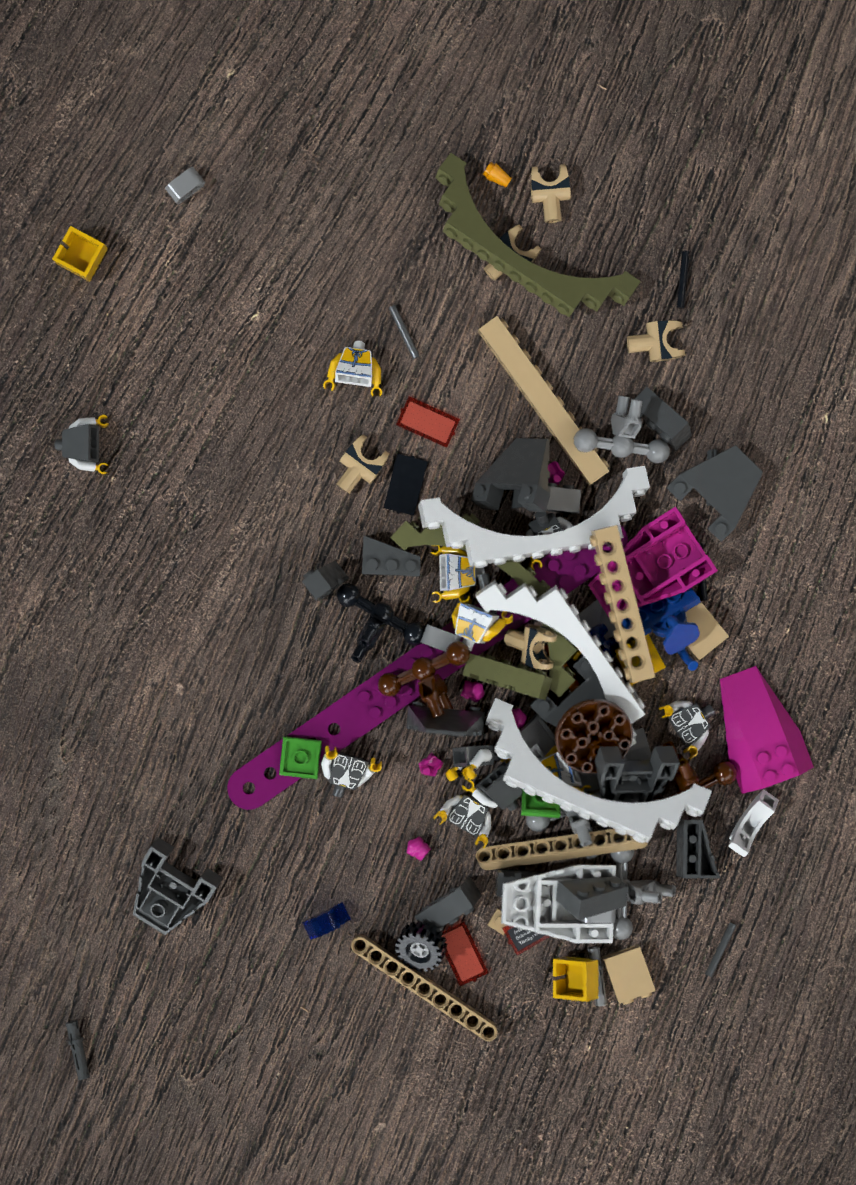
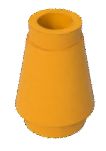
[482,162,512,188]

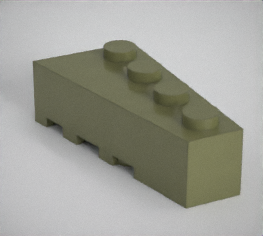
[463,653,552,701]

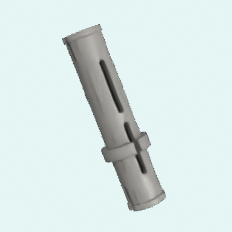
[588,946,608,1006]

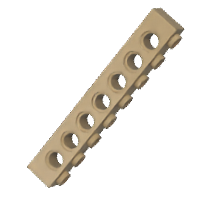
[590,525,655,683]

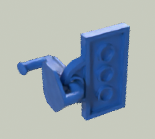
[622,588,701,671]

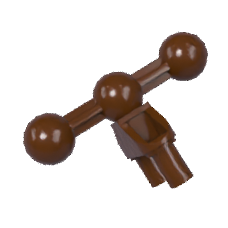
[378,641,470,718]
[653,741,737,801]

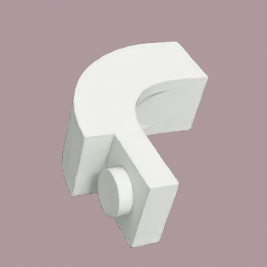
[728,789,779,857]

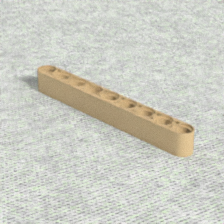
[476,829,649,870]
[351,934,497,1041]

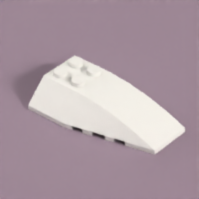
[501,865,616,943]

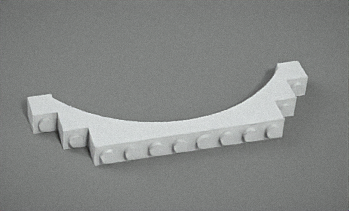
[418,466,650,568]
[476,580,646,760]
[485,698,712,843]

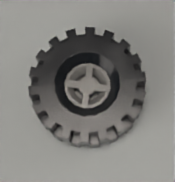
[395,921,447,972]

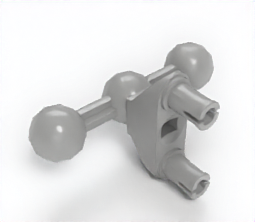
[574,396,670,463]
[526,789,601,859]
[610,839,676,940]

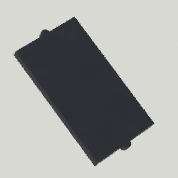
[383,453,428,516]

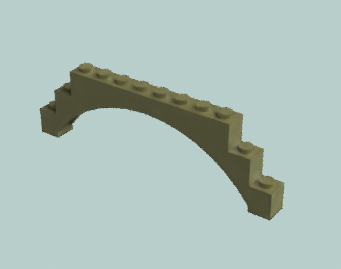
[435,153,641,318]
[390,513,579,697]

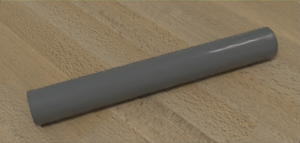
[389,305,420,360]
[705,922,737,977]

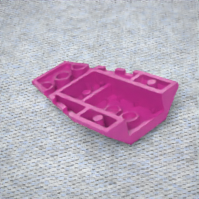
[588,506,718,617]
[720,666,814,794]

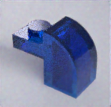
[302,902,351,940]

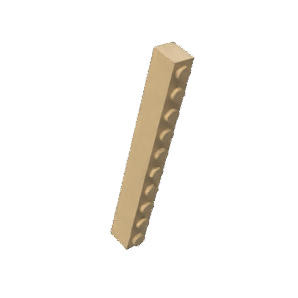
[478,316,610,486]

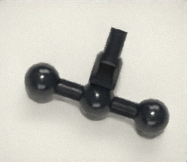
[337,583,426,663]

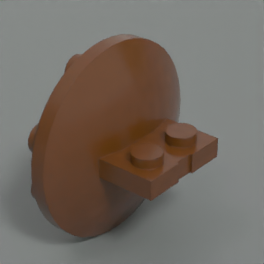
[555,699,633,773]

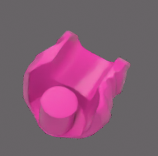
[548,461,565,485]
[461,681,485,703]
[512,708,527,729]
[418,752,443,777]
[407,836,431,861]

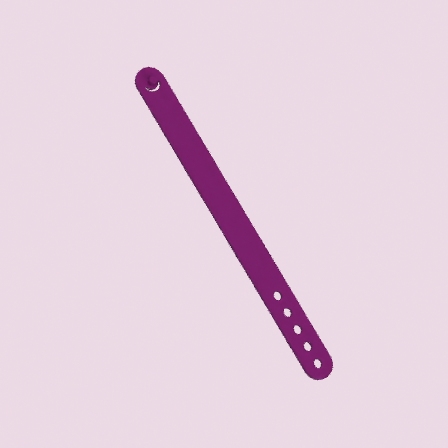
[227,525,628,810]

